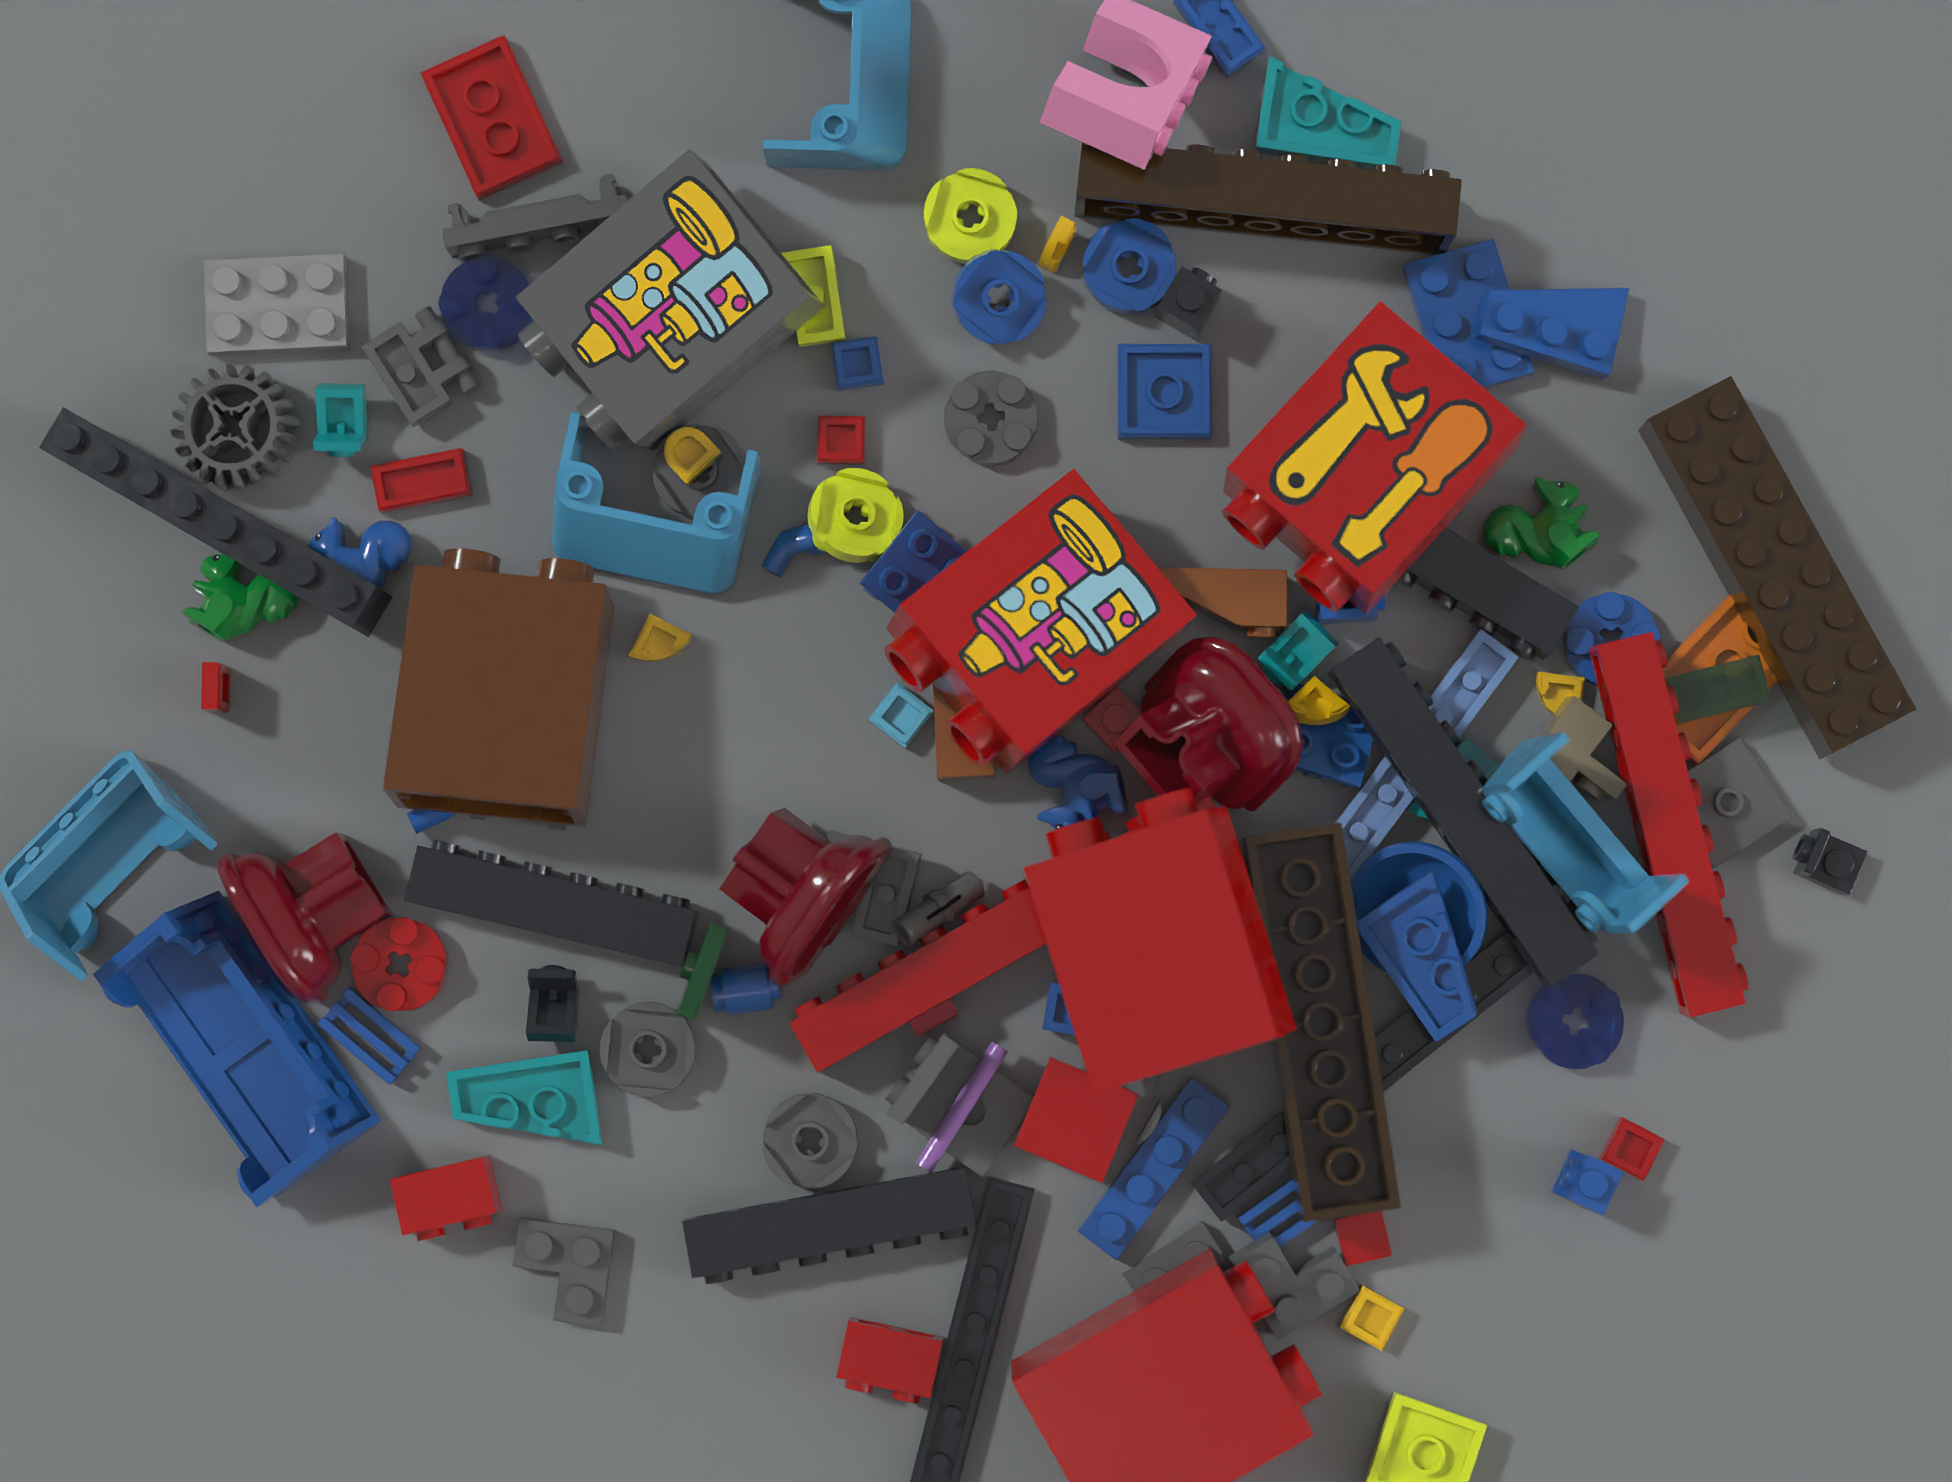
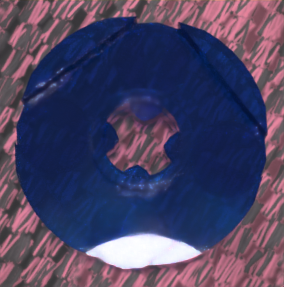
[438,255,533,351]
[1526,974,1624,1069]

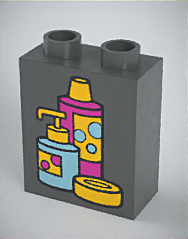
[515,149,825,451]

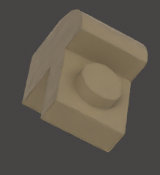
[1541,696,1628,801]

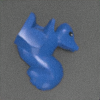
[307,517,412,589]
[1028,736,1128,830]

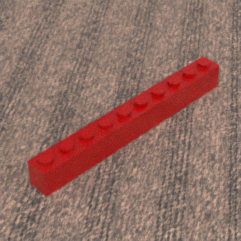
[789,796,1216,1073]

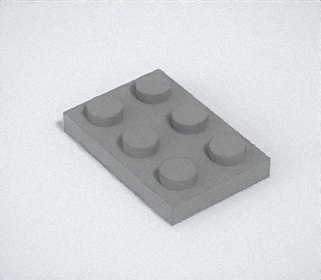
[203,253,350,356]

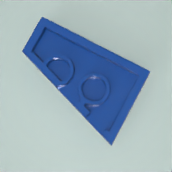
[1474,288,1629,379]
[1357,869,1477,1042]

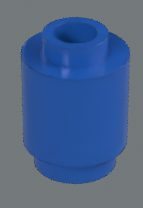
[710,963,781,1016]

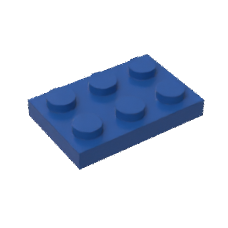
[1402,239,1534,389]

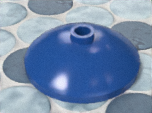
[1351,841,1488,973]

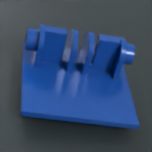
[859,510,967,613]
[1286,684,1373,788]

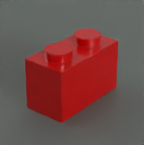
[390,1155,503,1241]
[836,1316,943,1404]

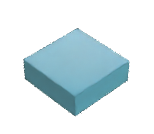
[868,682,934,749]

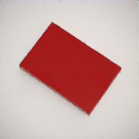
[420,34,563,201]

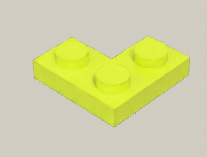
[782,245,846,347]

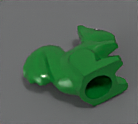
[1483,477,1600,570]
[182,554,299,643]

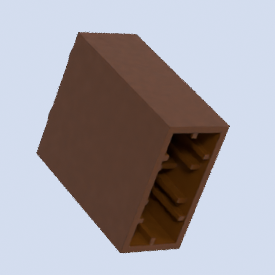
[383,548,614,827]

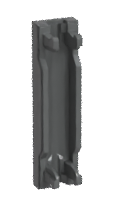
[442,174,628,261]

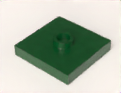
[676,922,728,1020]

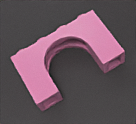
[1039,0,1212,170]

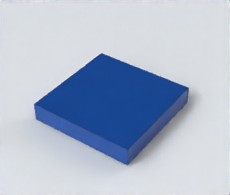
[1117,344,1212,439]

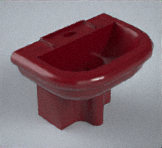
[1114,636,1303,812]
[719,808,892,986]
[217,832,393,1003]

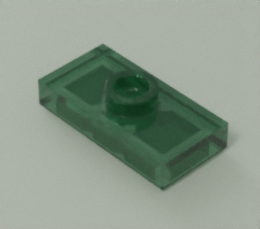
[1665,655,1772,725]

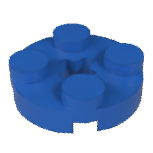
[1083,218,1176,315]
[950,249,1047,344]
[1563,592,1661,686]

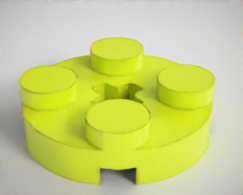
[924,168,1017,264]
[807,468,904,563]

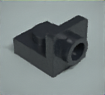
[1793,828,1868,896]

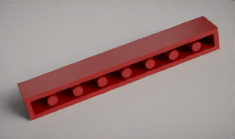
[1588,632,1749,1018]

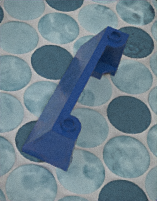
[93,890,382,1208]

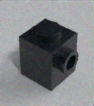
[1155,266,1222,341]

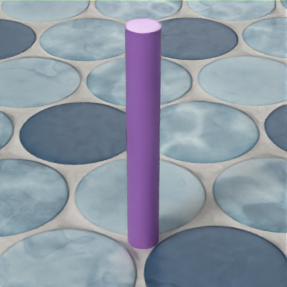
[915,1041,1008,1173]

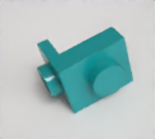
[313,383,368,458]
[1258,610,1339,690]

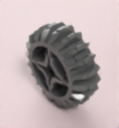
[170,364,300,491]

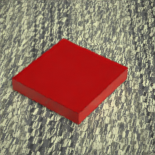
[1014,1057,1139,1183]

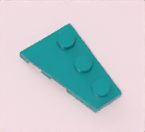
[1255,56,1402,169]
[446,1050,603,1145]

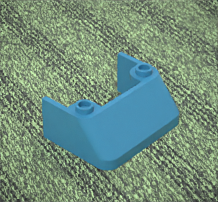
[763,0,911,170]
[552,412,762,595]
[1483,732,1689,934]
[0,750,218,982]

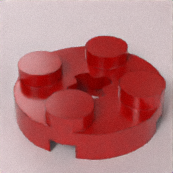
[350,917,448,1011]

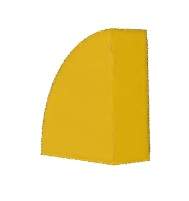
[1038,215,1076,274]
[628,614,693,662]
[1535,672,1585,715]
[1288,676,1351,725]

